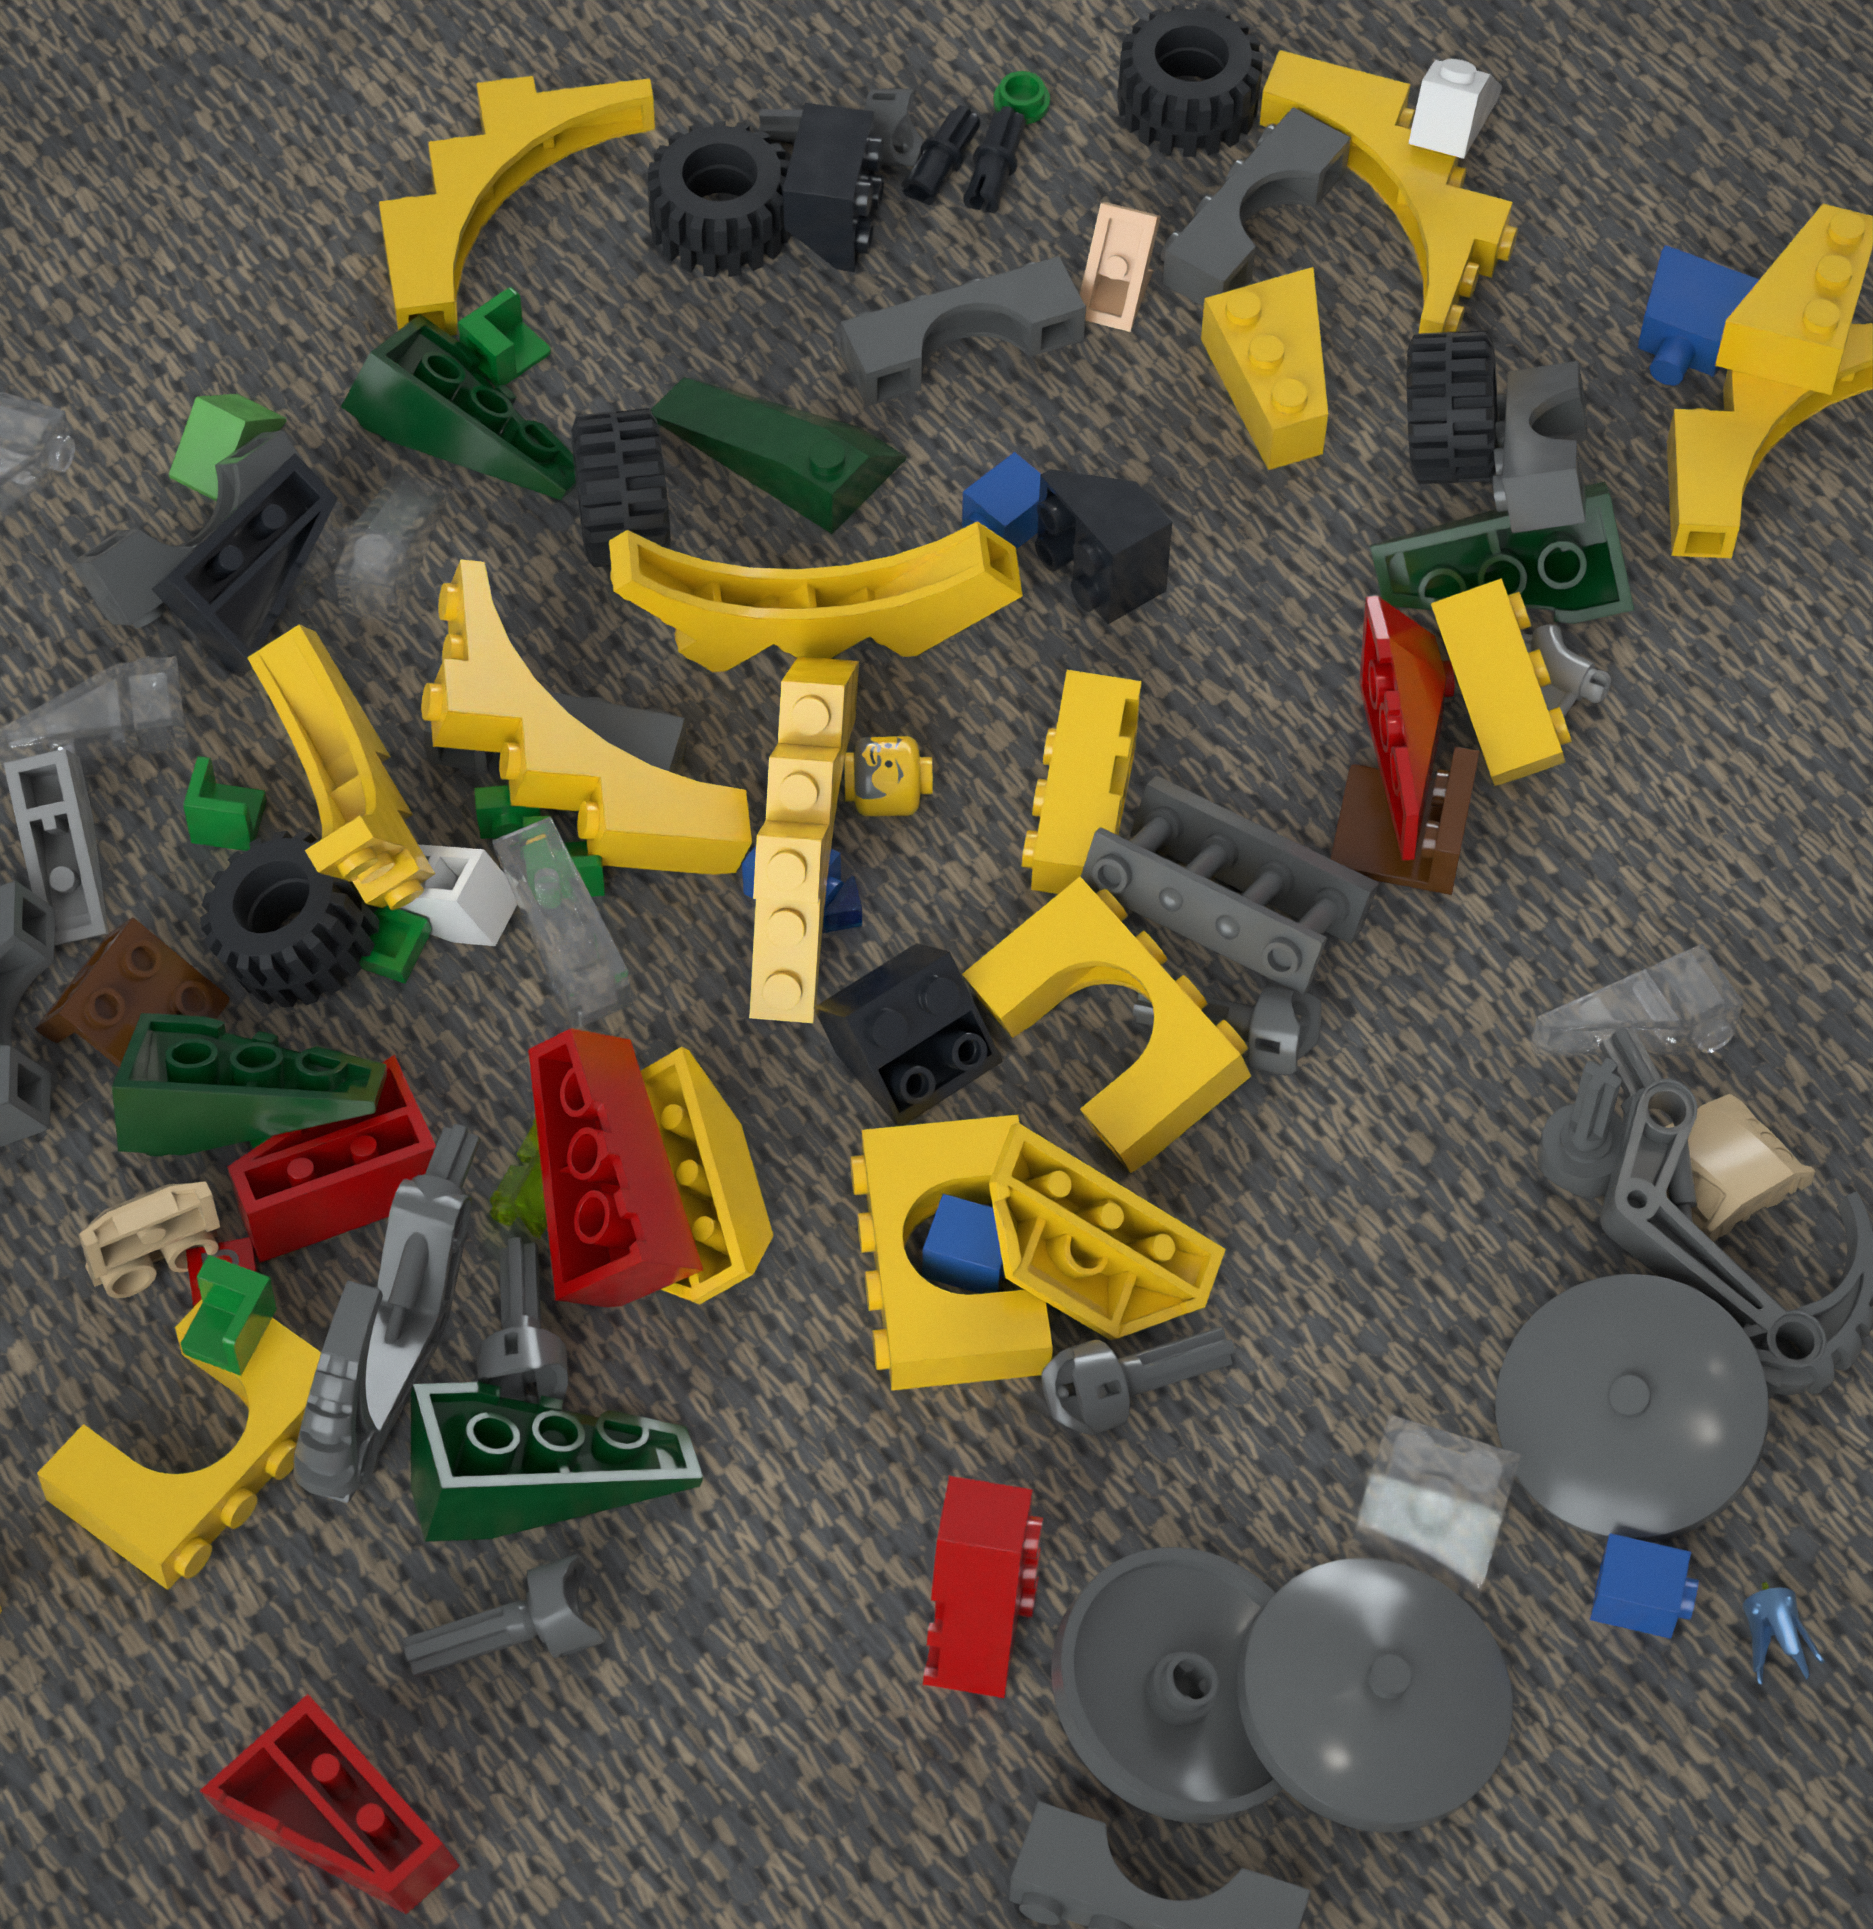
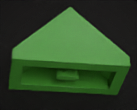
[169,394,287,501]

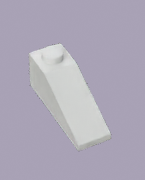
[1408,59,1502,158]
[398,844,522,946]

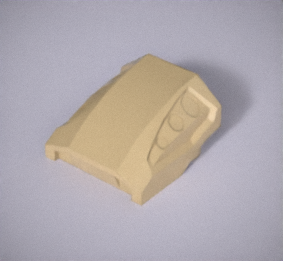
[1666,1094,1816,1242]
[79,1181,220,1298]

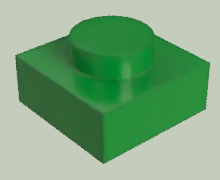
[474,785,542,844]
[358,905,432,984]

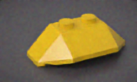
[641,1047,774,1305]
[989,1123,1226,1340]

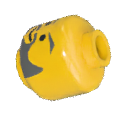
[844,736,933,817]

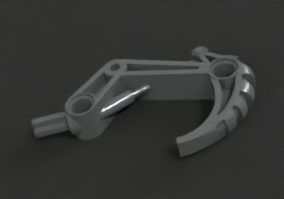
[1599,1027,1873,1399]
[293,1124,481,1503]

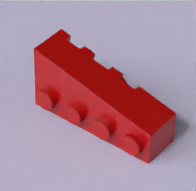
[528,1028,703,1308]

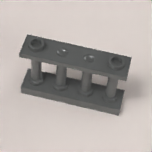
[1081,775,1379,995]

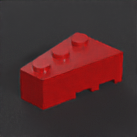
[227,1054,436,1263]
[923,1476,1043,1698]
[199,1694,460,1915]

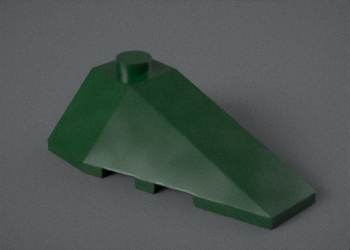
[341,314,576,500]
[651,377,906,534]
[1370,482,1634,624]
[112,1013,387,1157]
[411,1382,703,1542]

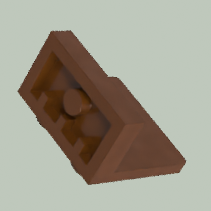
[1330,747,1480,895]
[35,917,229,1067]

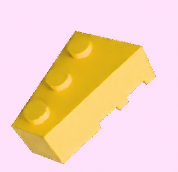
[1715,204,1873,395]
[1201,267,1328,470]
[1431,578,1572,786]
[1022,670,1141,894]

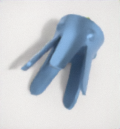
[1742,1582,1825,1685]

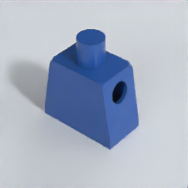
[1637,245,1759,386]

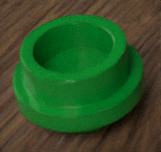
[993,71,1050,125]

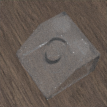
[1347,1414,1521,1604]

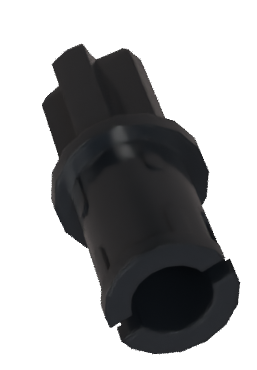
[901,105,980,205]
[963,106,1026,214]

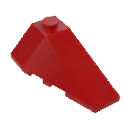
[1359,596,1455,861]

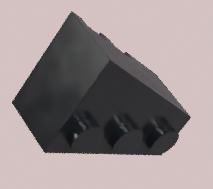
[151,454,338,677]

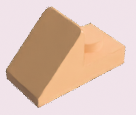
[1080,202,1161,332]

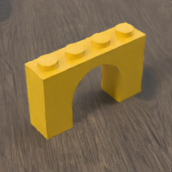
[962,876,1251,1173]
[850,1115,1053,1390]
[37,1299,321,1590]

